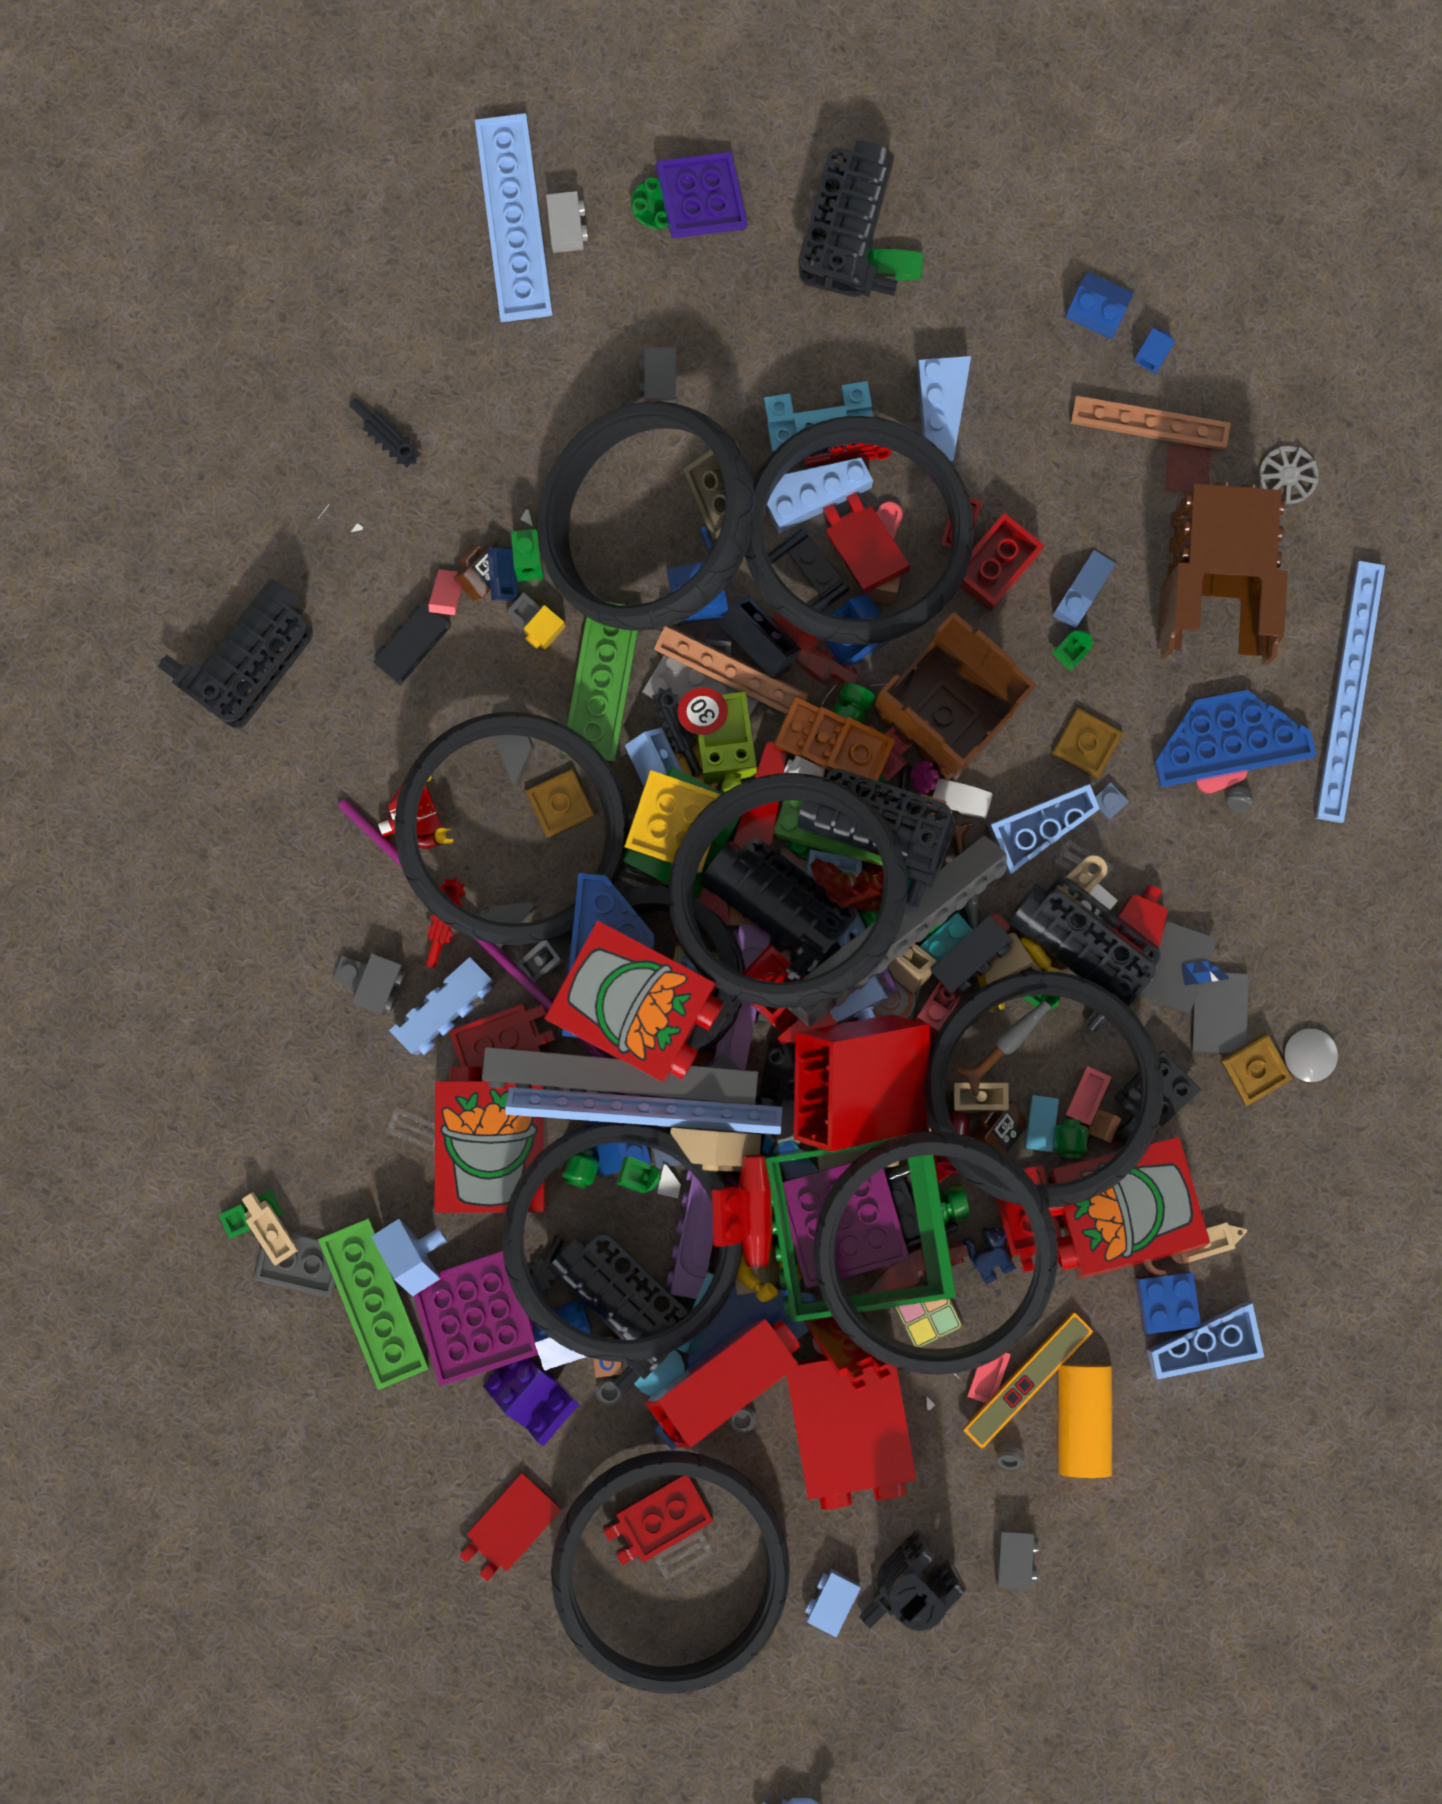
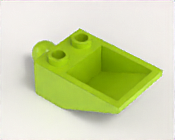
[698,692,757,793]

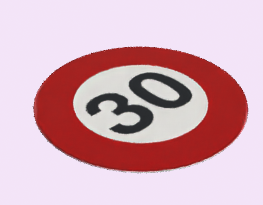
[678,687,728,735]

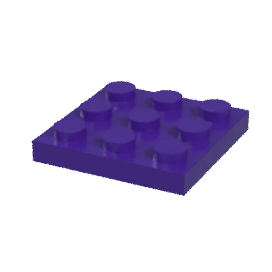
[655,152,748,239]

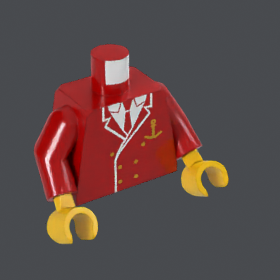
[378,776,454,849]

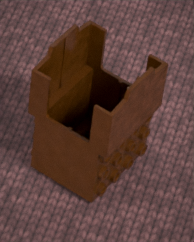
[1157,482,1288,666]
[875,612,1036,782]

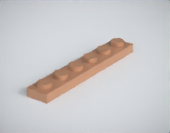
[1070,396,1231,451]
[654,626,808,714]

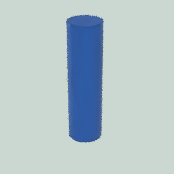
[700,526,714,550]

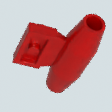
[712,1155,773,1268]

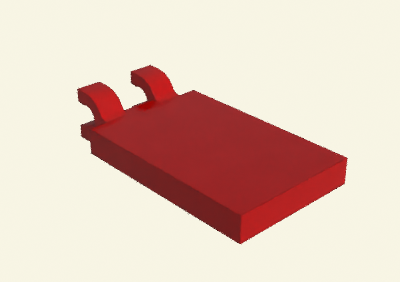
[823,492,910,594]
[449,1004,558,1076]
[995,1165,1062,1273]
[805,1312,892,1393]
[459,1472,562,1582]
[603,1475,714,1566]

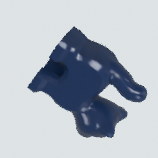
[963,1227,1016,1285]

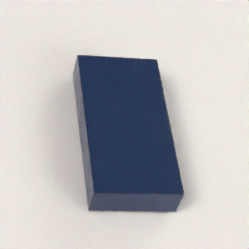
[487,547,519,601]

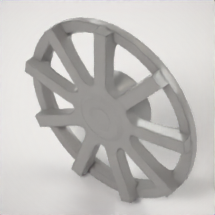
[1259,446,1319,504]

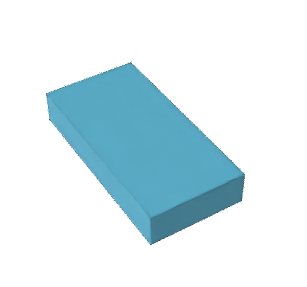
[1024,1095,1059,1152]

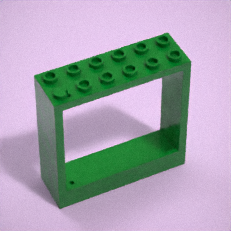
[766,1129,956,1322]

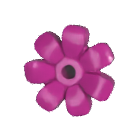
[911,760,940,794]

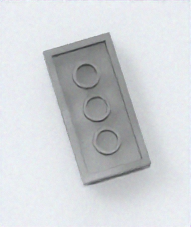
[642,655,759,718]

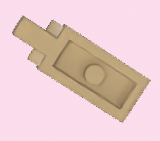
[242,1192,299,1266]

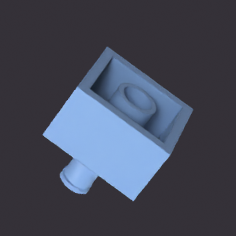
[830,973,890,1023]
[371,1219,447,1296]

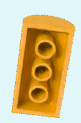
[1058,1364,1112,1478]

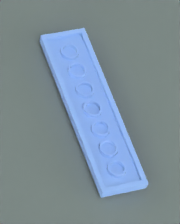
[475,113,552,322]

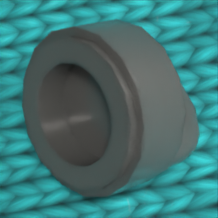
[1225,787,1253,813]
[996,1441,1024,1470]

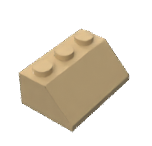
[671,1128,761,1172]

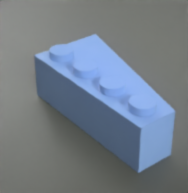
[917,356,971,464]
[766,458,873,534]
[987,784,1100,874]
[389,957,494,1055]
[1147,1301,1264,1379]

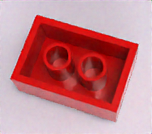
[960,513,1045,612]

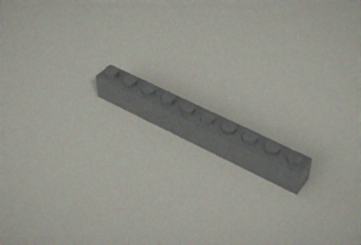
[788,835,1007,1028]
[482,1047,758,1105]

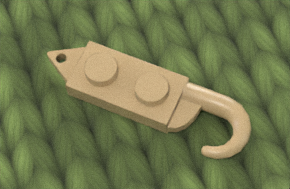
[1144,1222,1248,1276]

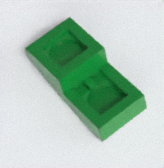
[868,249,924,281]
[219,1191,283,1239]

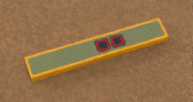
[962,1312,1093,1449]

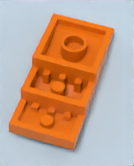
[773,697,895,786]

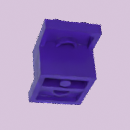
[483,1358,579,1446]

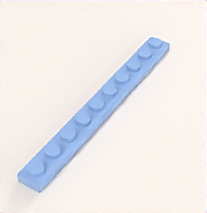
[1315,561,1385,823]
[506,1087,782,1134]

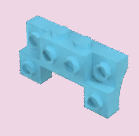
[764,381,873,453]

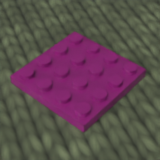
[783,1161,910,1288]
[414,1251,539,1387]

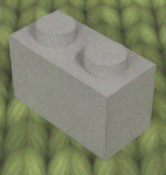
[546,191,588,253]

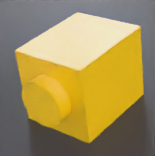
[524,605,566,650]

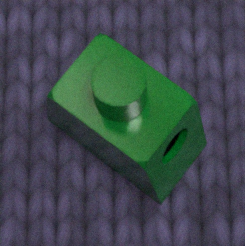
[511,529,544,582]

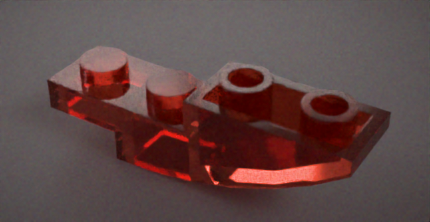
[772,614,860,686]
[810,858,884,912]
[866,1244,969,1294]

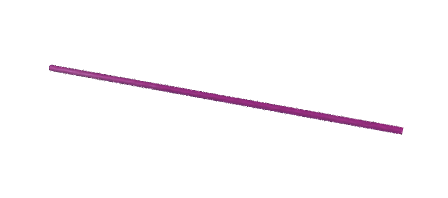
[338,799,739,1187]

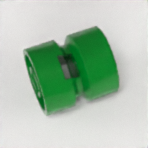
[832,682,875,724]
[939,1184,970,1223]

